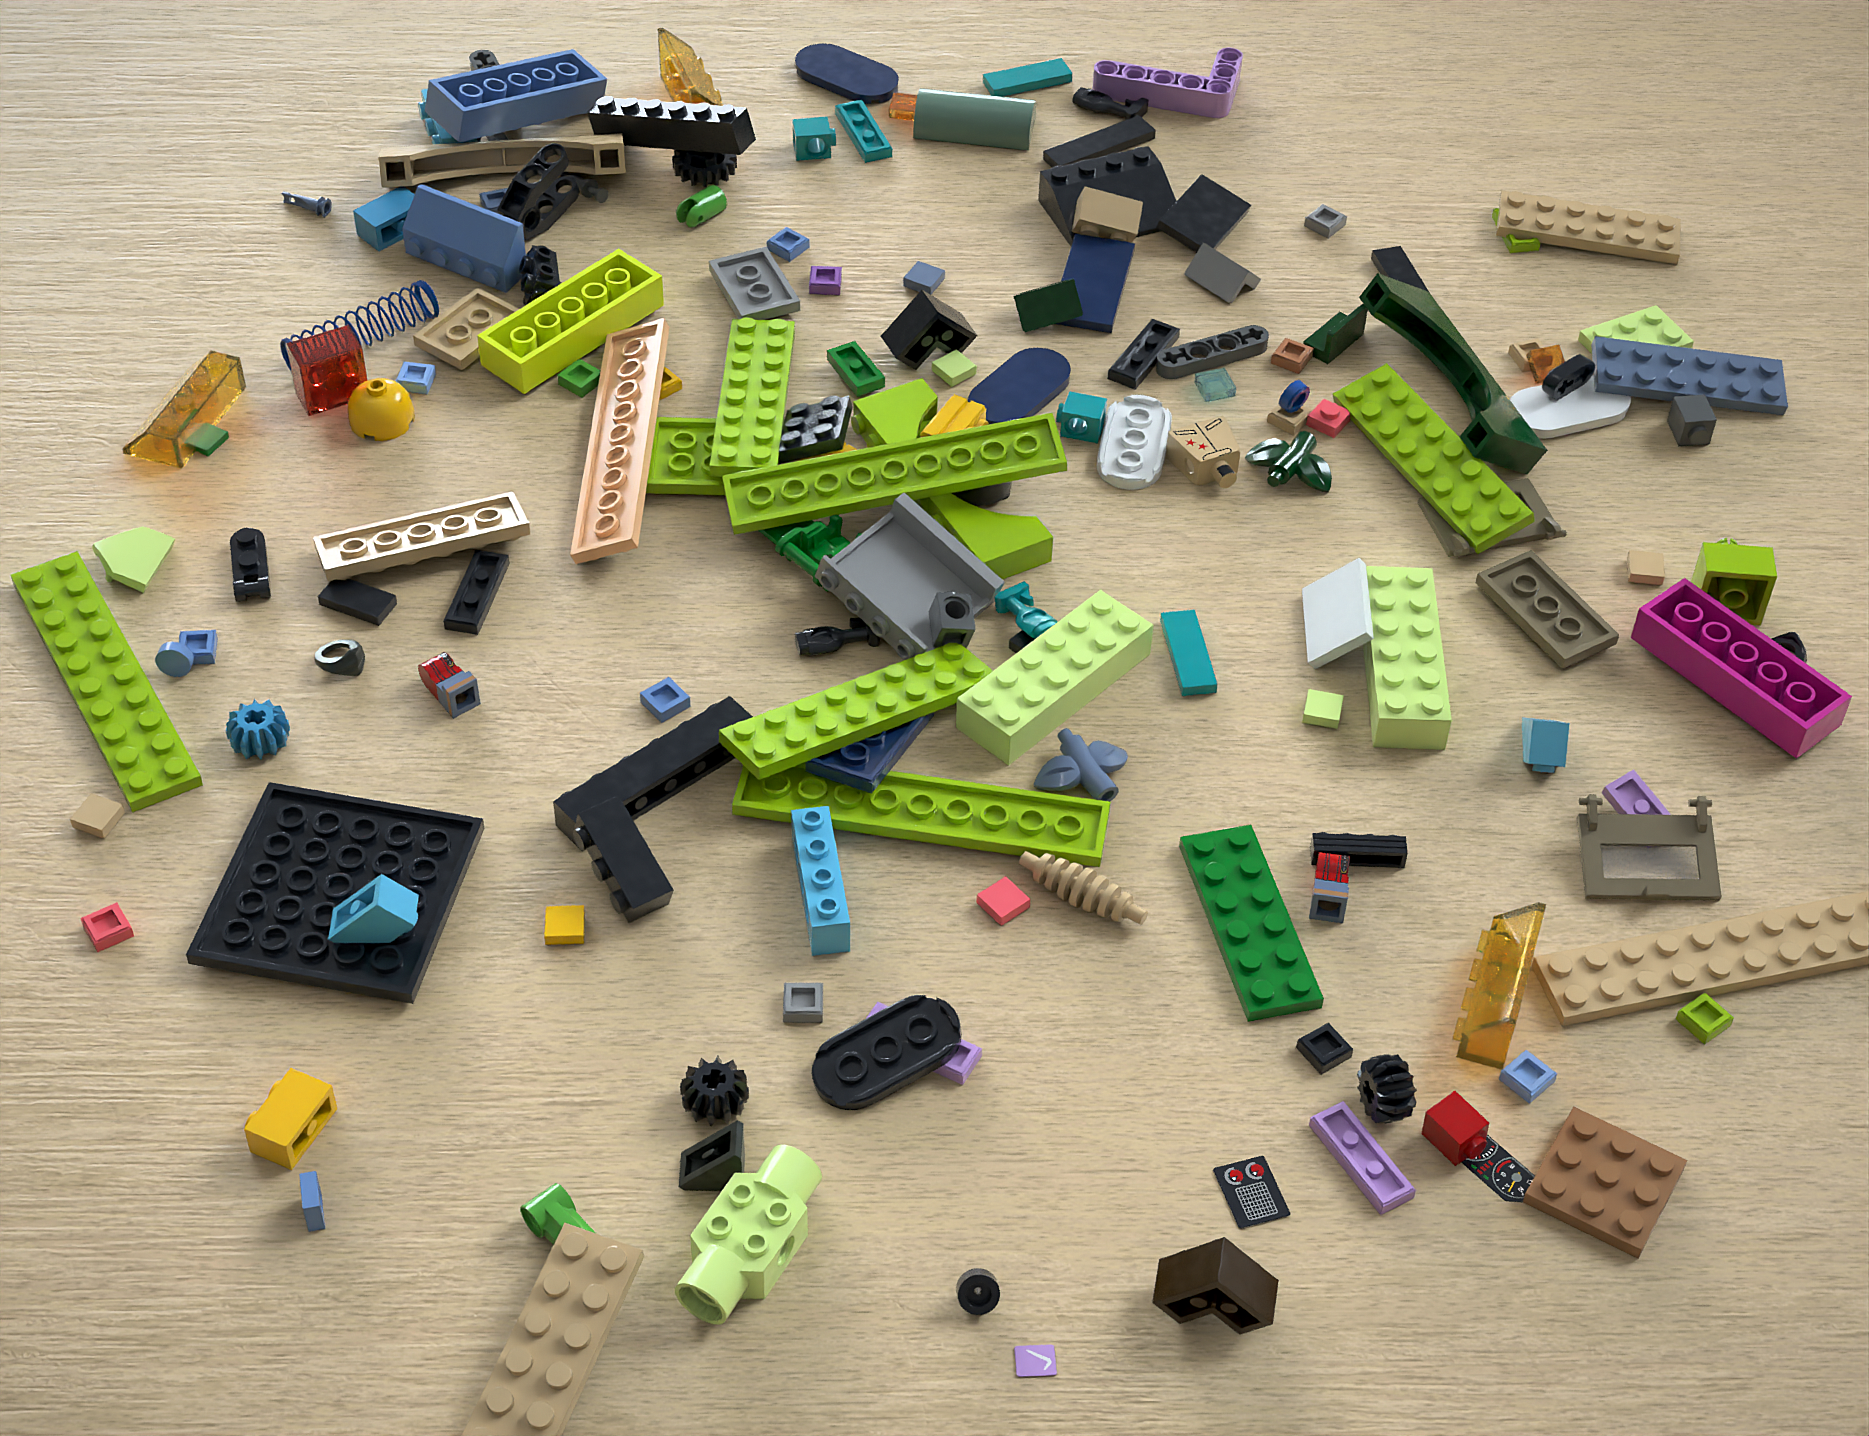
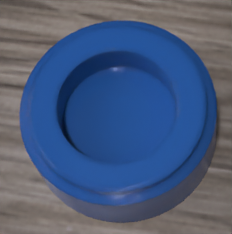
[1279,380,1310,413]

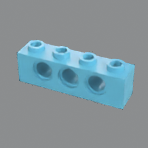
[791,806,850,956]

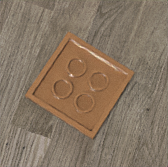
[1523,1106,1688,1259]

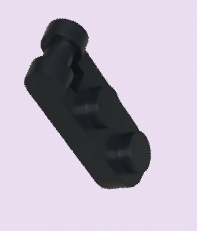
[230,528,272,602]

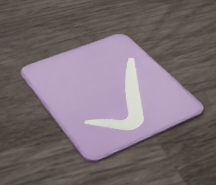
[1014,1345,1057,1377]

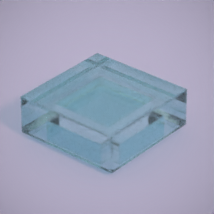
[1194,368,1236,402]

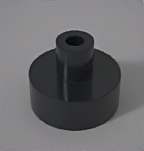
[956,1268,1000,1315]

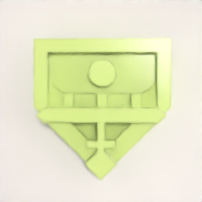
[92,526,175,593]

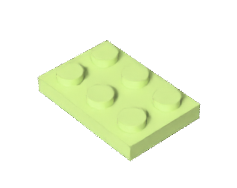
[1578,305,1694,354]

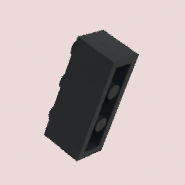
[573,795,674,923]

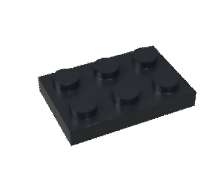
[778,396,853,464]

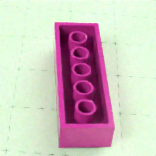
[1631,578,1852,759]

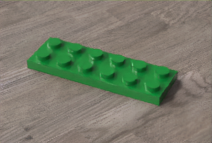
[1179,824,1324,1022]

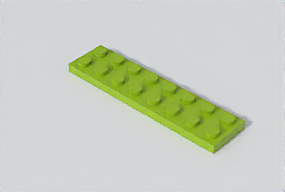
[709,317,795,477]
[1332,363,1535,554]
[719,643,993,780]

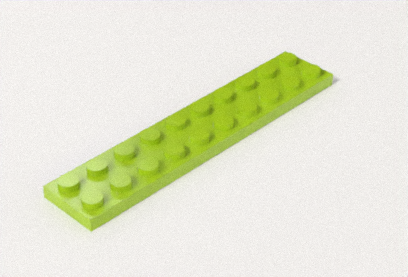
[722,413,1068,535]
[10,551,203,813]
[732,762,1111,867]

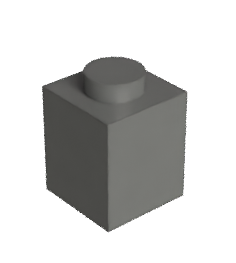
[1667,394,1717,447]

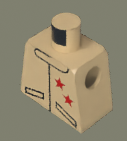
[1165,416,1241,488]

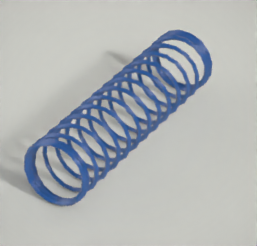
[280,280,439,377]

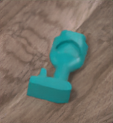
[994,581,1058,638]

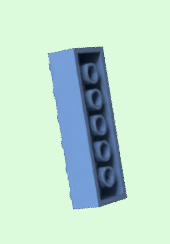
[425,49,607,142]

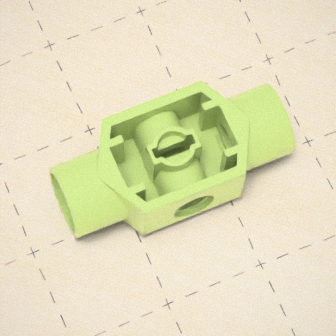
[675,1145,822,1325]

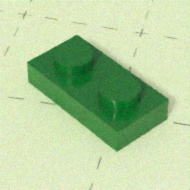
[827,341,885,397]

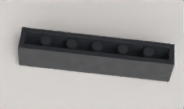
[587,96,756,155]
[553,696,753,852]

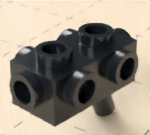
[519,245,562,306]

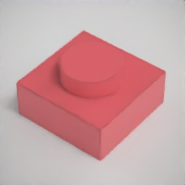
[1306,399,1351,438]

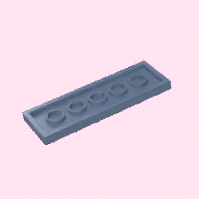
[1591,336,1788,415]

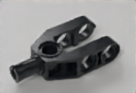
[497,143,580,240]

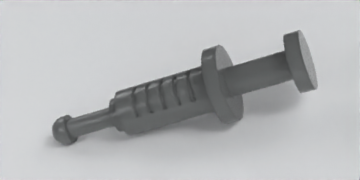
[561,171,609,203]

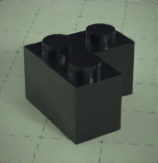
[881,290,978,370]

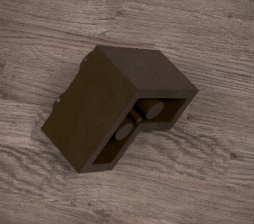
[1152,1237,1279,1335]

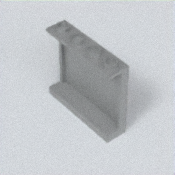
[815,493,1005,660]

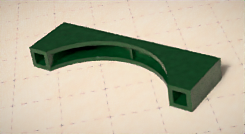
[1359,273,1548,474]

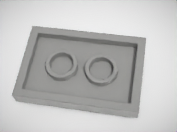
[709,247,801,320]

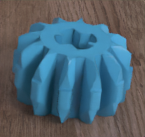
[226,698,290,760]

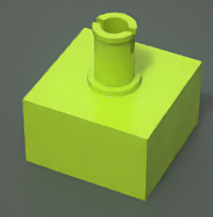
[1691,538,1777,626]

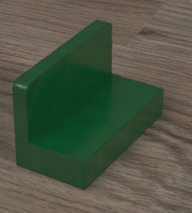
[1013,278,1083,332]
[1303,304,1368,364]

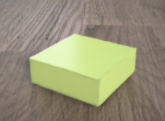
[932,349,977,387]
[1302,689,1344,729]

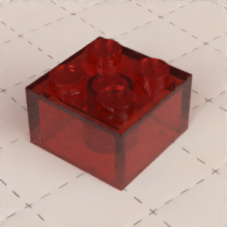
[286,325,367,416]

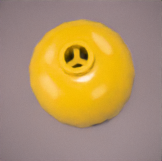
[347,378,415,441]

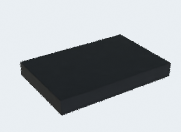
[1156,174,1251,253]

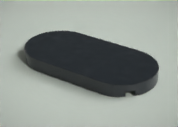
[811,995,962,1110]

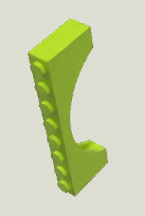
[851,378,1053,580]

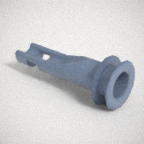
[282,191,332,218]

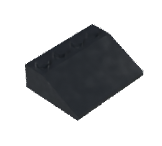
[1038,146,1176,246]

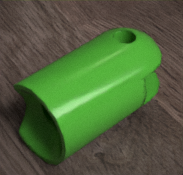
[676,185,727,228]

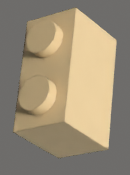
[1072,187,1143,243]

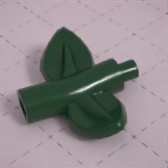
[1245,431,1332,492]

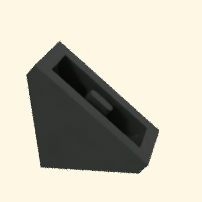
[678,1120,745,1191]

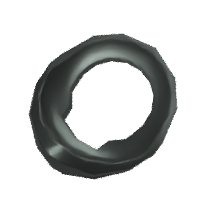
[315,640,365,676]

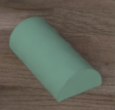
[913,88,1036,151]

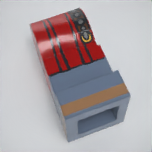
[418,652,481,719]
[1309,852,1349,923]

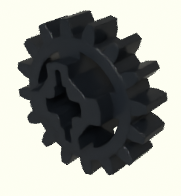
[672,150,737,187]

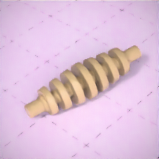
[1019,851,1148,925]

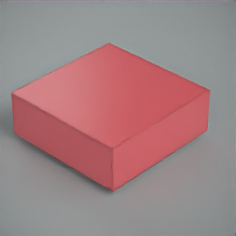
[976,876,1031,926]
[80,902,134,952]

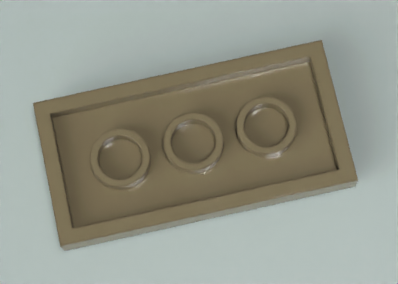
[1475,550,1619,669]

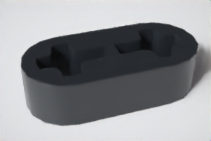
[1542,354,1595,400]

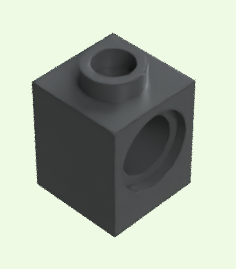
[928,591,976,648]

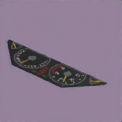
[1461,1135,1535,1203]

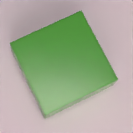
[557,359,601,398]

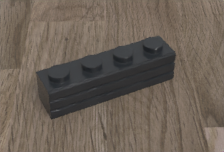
[1310,832,1408,868]

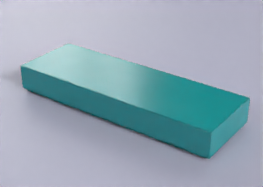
[983,58,1073,97]
[835,100,893,163]
[1160,609,1218,696]

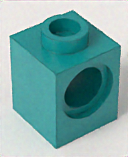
[792,117,836,161]
[1056,391,1107,444]

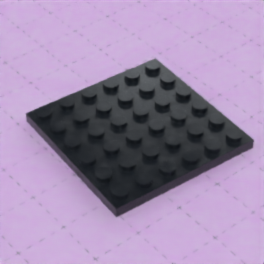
[186,782,484,1004]

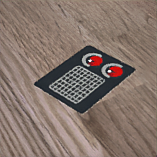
[1213,1156,1291,1228]

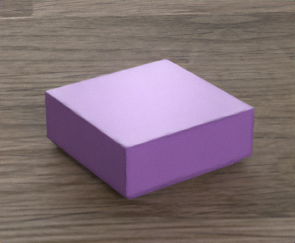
[809,266,842,295]

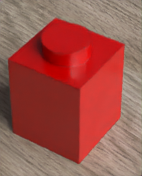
[1421,1091,1490,1166]

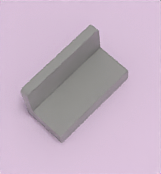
[1185,242,1261,303]

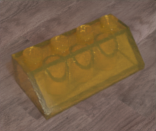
[657,28,723,106]
[122,350,246,469]
[1452,902,1546,1070]

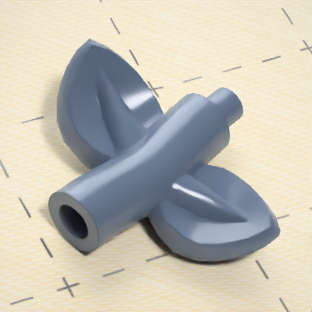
[1034,728,1128,802]

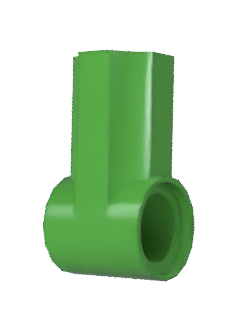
[520,1183,596,1245]

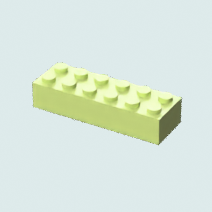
[1363,566,1452,750]
[956,590,1154,765]

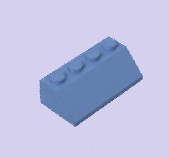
[402,184,526,293]

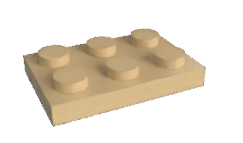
[413,288,519,370]

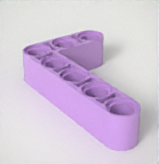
[1092,47,1243,118]

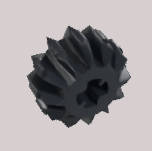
[1357,1054,1417,1124]
[680,1055,749,1127]

